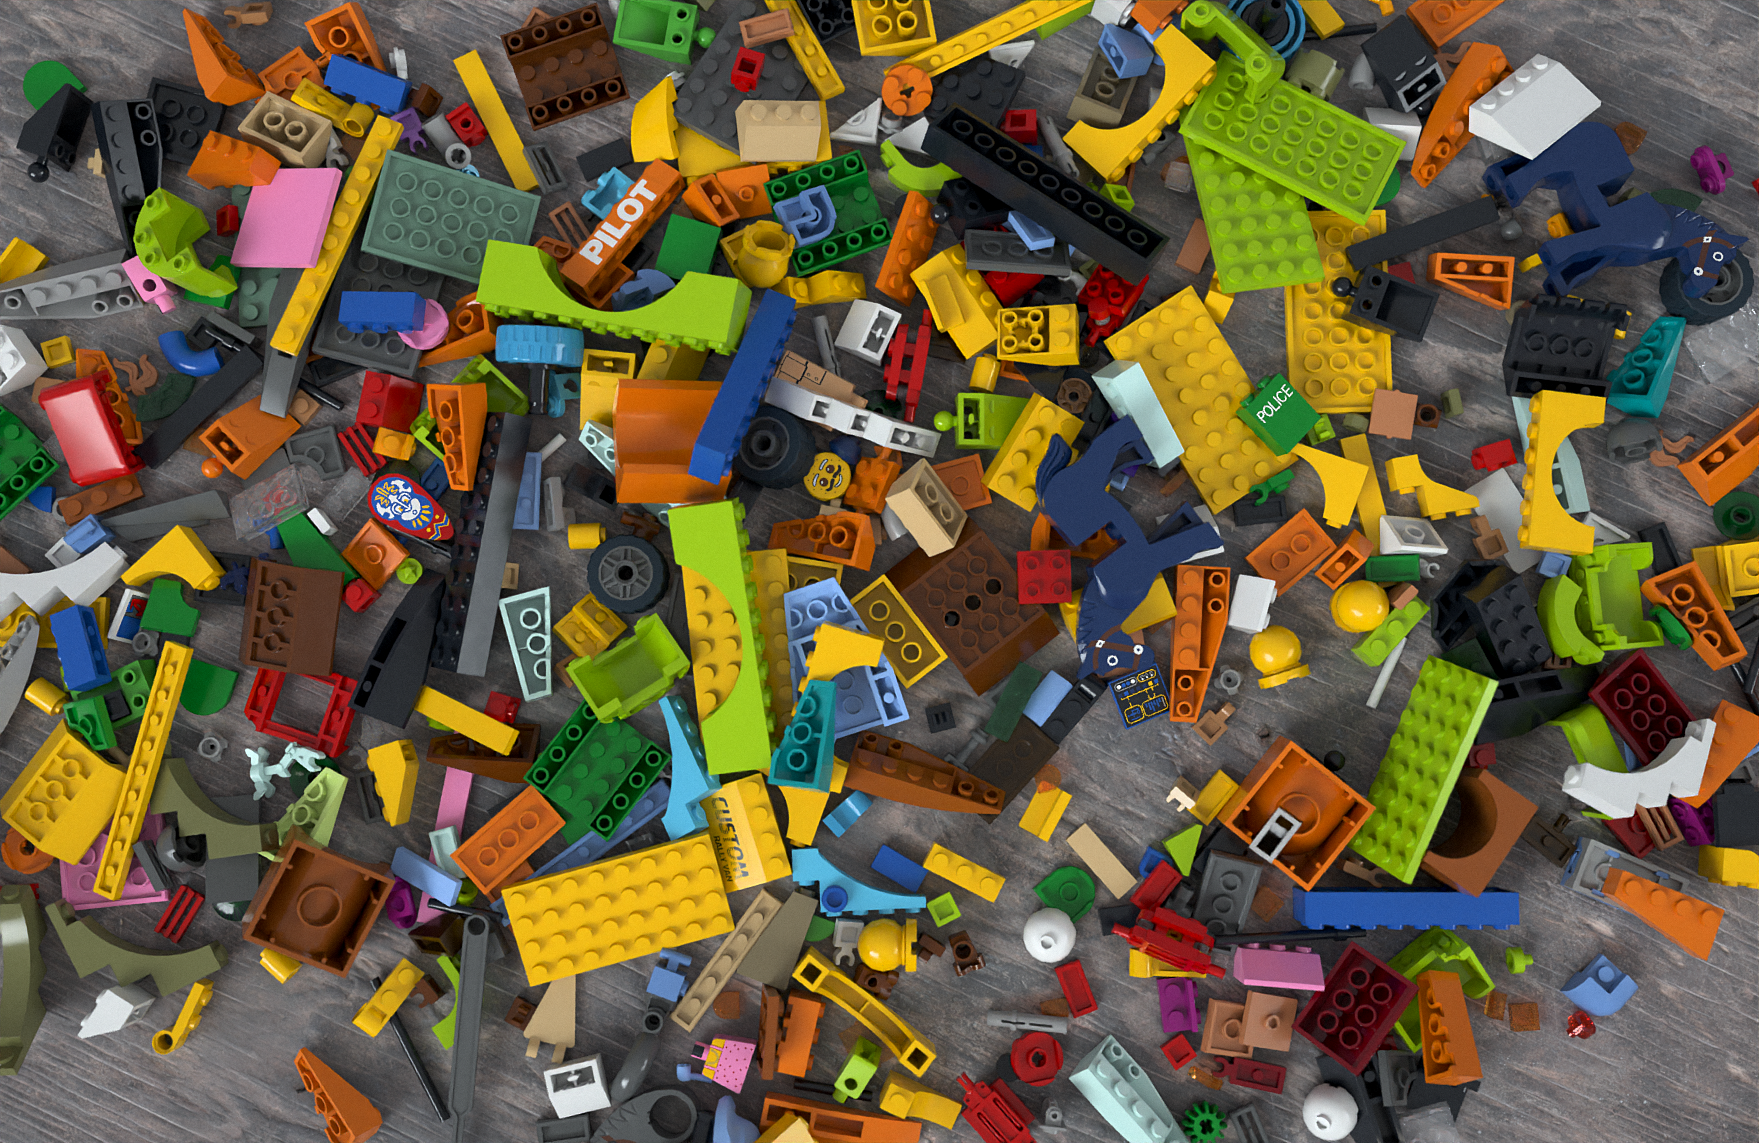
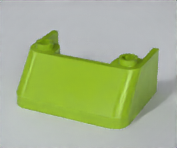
[1543,704,1629,820]

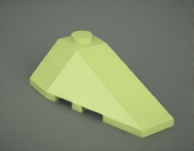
[257,767,348,861]

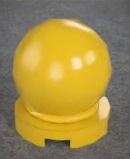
[737,220,795,288]
[1329,580,1390,633]
[1249,625,1311,689]
[857,918,917,972]

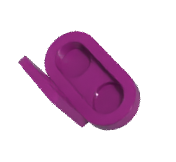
[1690,145,1734,195]
[385,876,417,929]

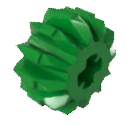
[1181,1100,1228,1143]

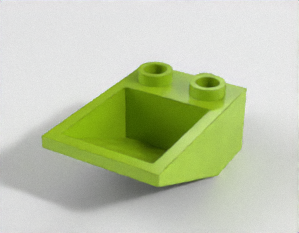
[933,393,1030,450]

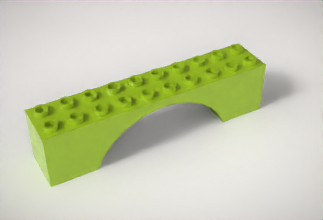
[476,239,752,356]
[667,497,781,775]

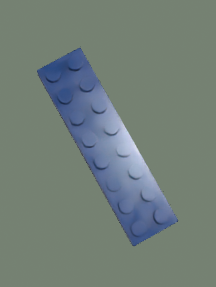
[688,288,798,485]
[1292,887,1520,930]

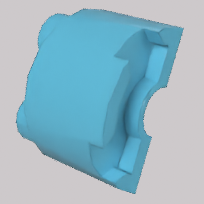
[581,167,635,220]

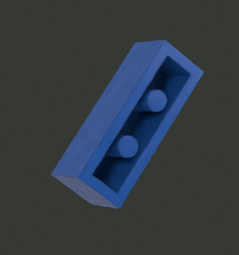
[323,54,413,115]
[338,291,426,334]
[49,605,112,692]

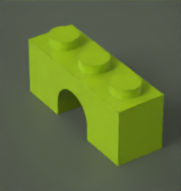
[1351,596,1430,667]

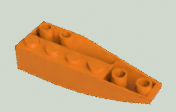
[1411,42,1515,188]
[1677,402,1759,506]
[1169,565,1230,723]
[759,1091,922,1143]

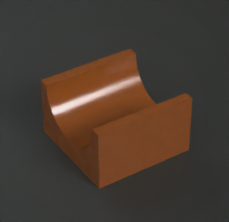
[1418,767,1539,898]
[242,824,395,978]

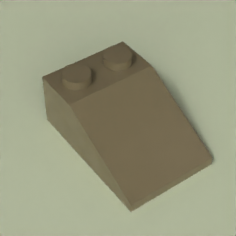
[1066,48,1138,130]

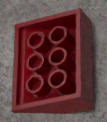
[1587,648,1697,767]
[1291,941,1420,1077]

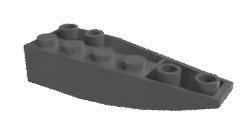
[260,268,337,419]

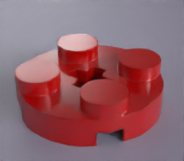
[1011,1031,1063,1086]

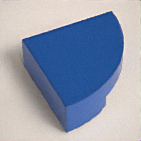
[28,487,56,513]

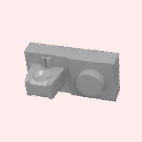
[542,477,576,532]

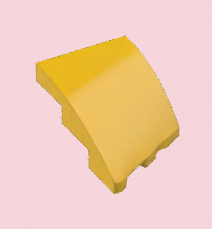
[631,76,680,162]

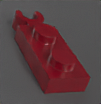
[1211,1055,1287,1095]

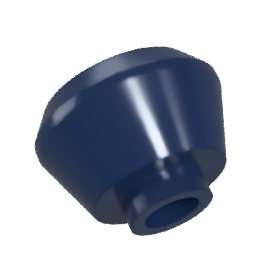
[829,434,862,466]

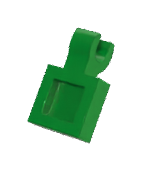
[1248,468,1295,506]

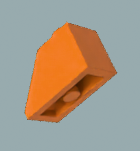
[682,173,740,227]
[1314,529,1374,590]

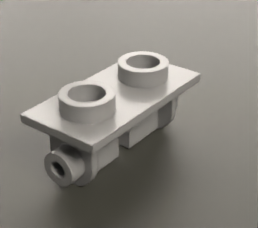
[1035,1097,1067,1134]

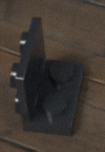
[1405,1056,1481,1126]

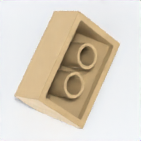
[238,91,333,169]
[735,100,821,162]
[885,458,968,557]

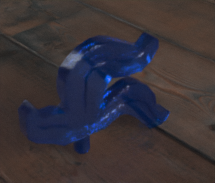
[220,552,269,596]

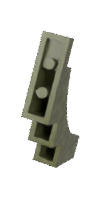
[150,734,279,860]
[0,884,48,1076]
[45,898,229,997]

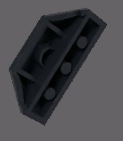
[1430,559,1508,653]

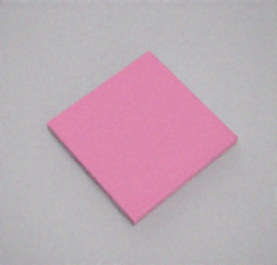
[230,168,343,268]
[59,800,171,910]

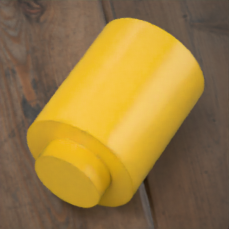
[969,354,1001,394]
[568,522,607,550]
[25,677,69,716]
[260,948,302,984]

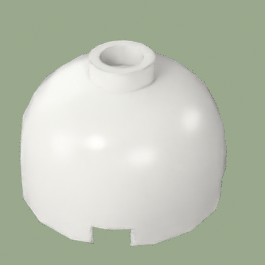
[1023,907,1076,963]
[1302,1084,1358,1141]

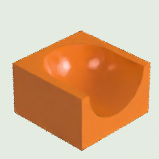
[1215,735,1376,892]

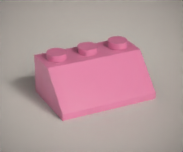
[1233,943,1325,991]

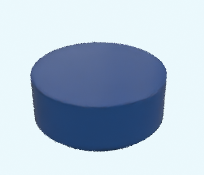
[821,885,848,913]

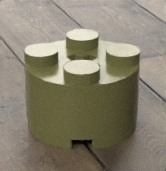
[1284,48,1345,102]

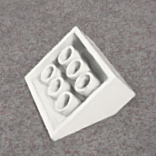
[1469,54,1601,160]

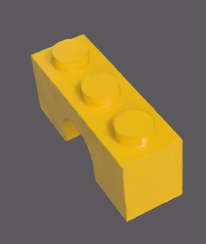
[922,841,1005,903]

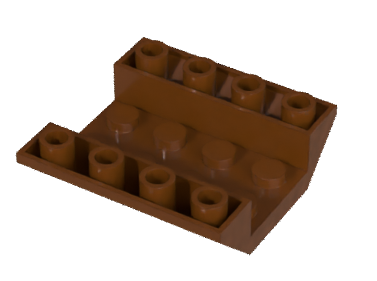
[500,2,630,131]
[238,556,345,676]

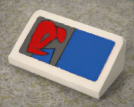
[107,589,150,644]

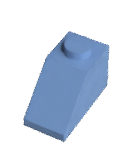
[1098,23,1154,79]

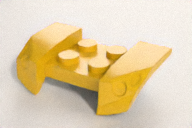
[1691,540,1759,611]

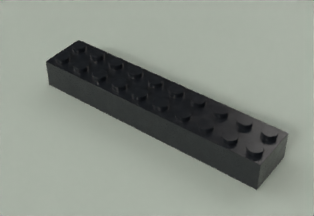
[920,102,1171,287]
[431,412,533,677]

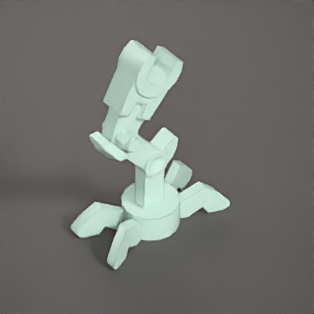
[245,742,326,800]

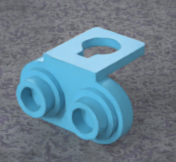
[547,370,581,418]

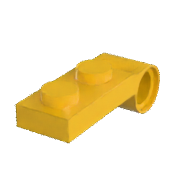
[291,77,374,137]
[1129,947,1206,978]
[351,957,425,1037]
[152,978,214,1055]

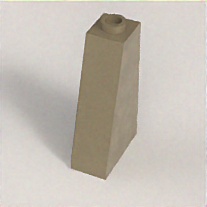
[736,887,819,991]

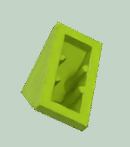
[1161,823,1202,877]

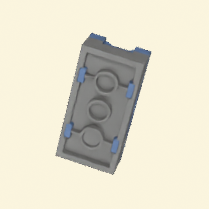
[1560,836,1690,918]

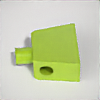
[832,1035,882,1104]

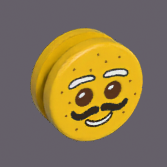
[803,452,851,502]

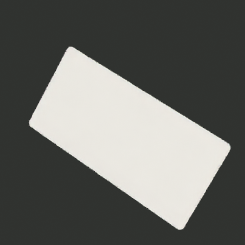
[1465,468,1543,574]

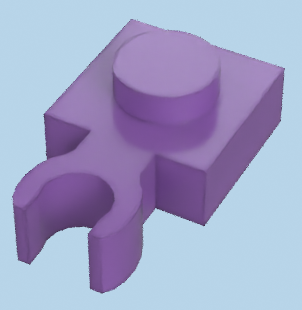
[390,107,429,156]

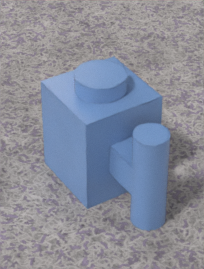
[63,514,117,554]
[646,947,693,1002]

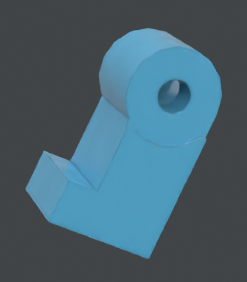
[822,790,873,838]

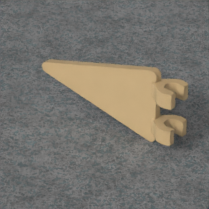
[523,974,576,1064]

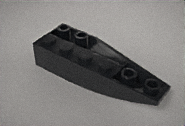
[90,98,163,259]
[347,568,447,729]
[1473,666,1600,746]
[1315,1052,1406,1143]

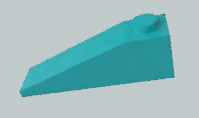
[1606,316,1686,419]
[768,680,837,794]

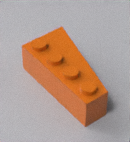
[1640,561,1748,671]
[1672,699,1759,808]
[1601,867,1725,961]
[1416,970,1483,1085]

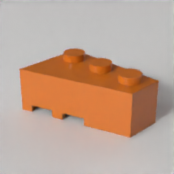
[187,130,282,190]
[1426,252,1515,311]
[777,988,826,1078]

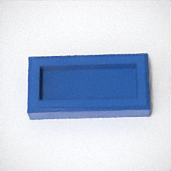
[870,844,928,893]

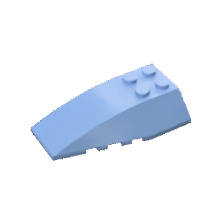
[784,577,910,743]

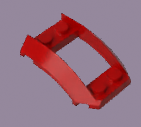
[244,667,358,758]

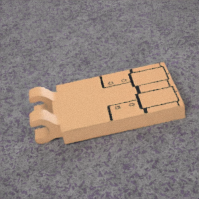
[765,350,868,432]

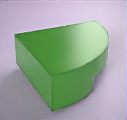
[804,914,836,941]

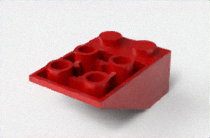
[959,225,1045,309]

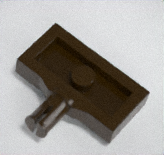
[1519,813,1577,868]

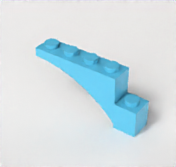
[659,696,722,841]
[792,846,926,916]

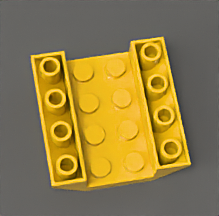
[0,718,128,865]

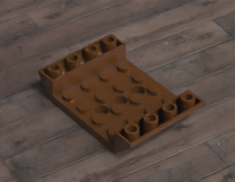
[884,516,1060,697]

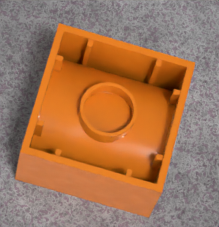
[612,379,732,504]

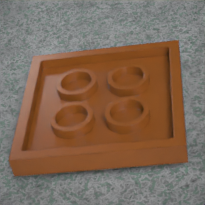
[756,983,784,1080]

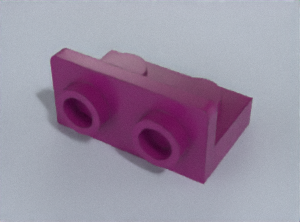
[1666,797,1715,847]
[1156,977,1201,1033]

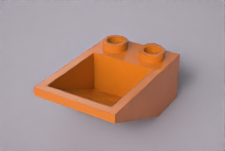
[198,394,301,480]

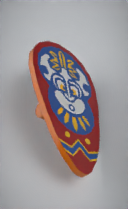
[367,474,454,540]

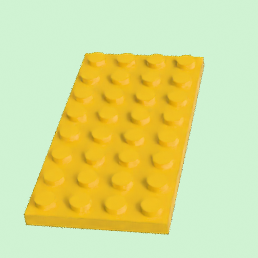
[1284,210,1392,414]
[1104,285,1299,515]
[682,548,794,745]
[501,831,735,987]

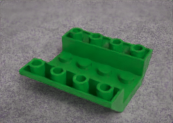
[763,150,893,277]
[0,402,60,521]
[523,698,672,842]

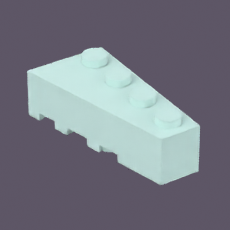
[1092,360,1185,468]
[498,586,553,703]

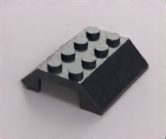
[1502,293,1630,407]

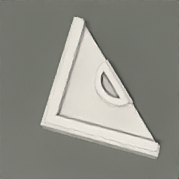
[988,40,1035,68]
[830,97,882,146]
[884,117,930,156]
[1580,511,1630,547]

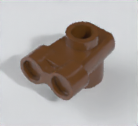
[1413,402,1442,429]
[619,509,661,542]
[948,930,986,977]
[853,962,899,1001]

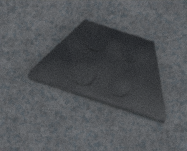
[1013,312,1089,403]

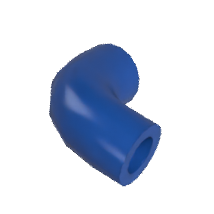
[157,331,225,377]

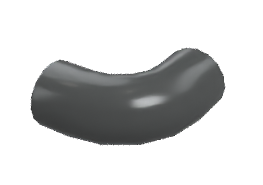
[608,1032,661,1102]

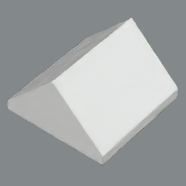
[1363,107,1422,161]
[1380,515,1448,559]

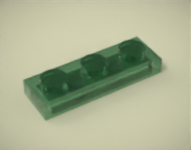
[983,661,1043,743]

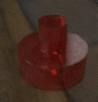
[1566,1011,1596,1039]

